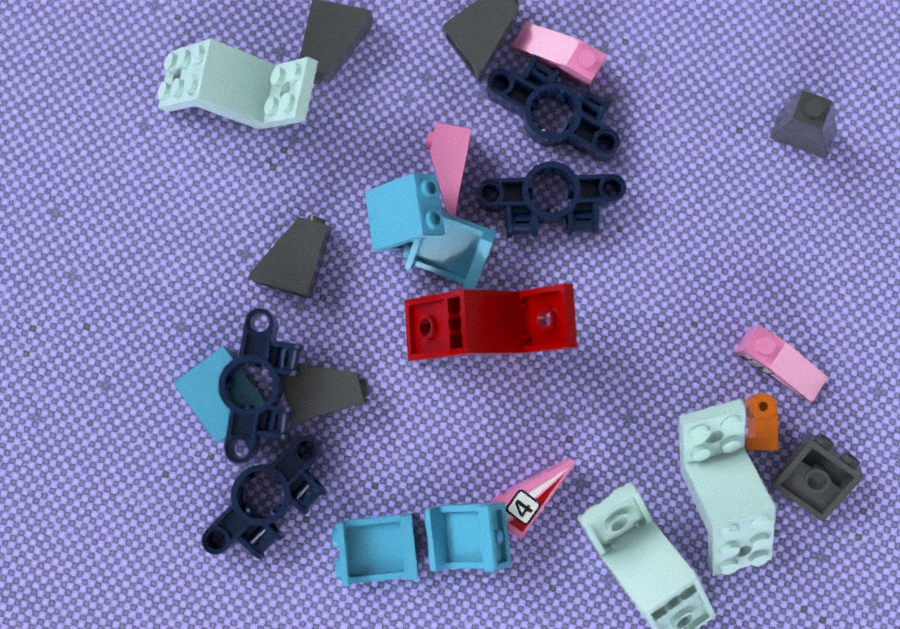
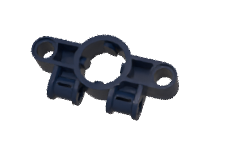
[486,56,620,162]
[476,161,626,238]
[218,308,304,464]
[201,435,328,560]

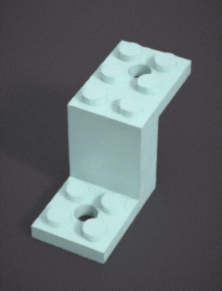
[157,38,318,129]
[679,399,776,576]
[578,481,716,629]

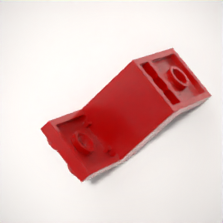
[405,283,578,361]

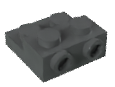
[771,432,864,522]

